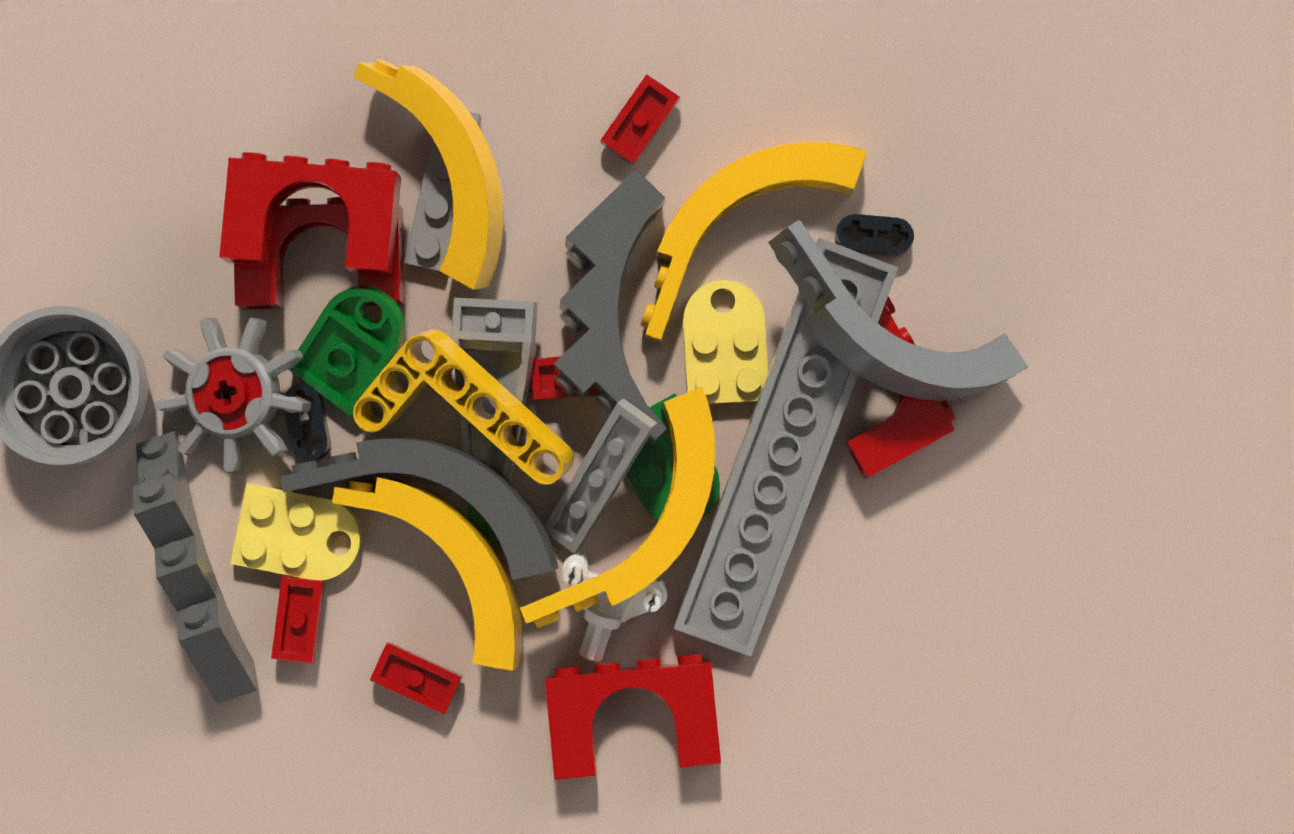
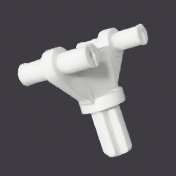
[562,552,668,661]

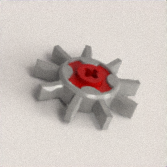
[155,318,311,472]

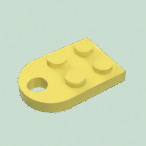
[683,280,768,405]
[230,483,362,580]

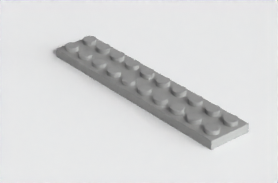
[673,238,899,657]

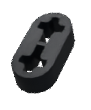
[835,214,914,257]
[284,384,331,461]

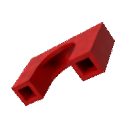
[219,152,401,276]
[234,197,405,310]
[844,296,956,479]
[545,654,721,780]

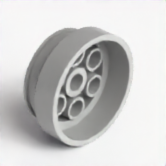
[0,306,148,466]

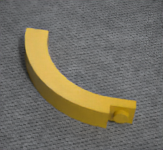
[353,59,504,290]
[332,477,522,671]

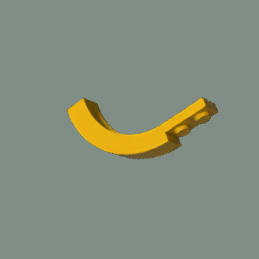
[640,142,867,343]
[519,387,715,628]

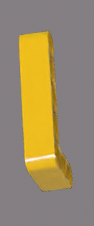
[353,329,574,485]

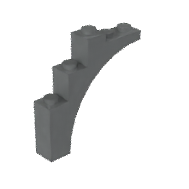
[553,169,667,446]
[132,431,257,704]

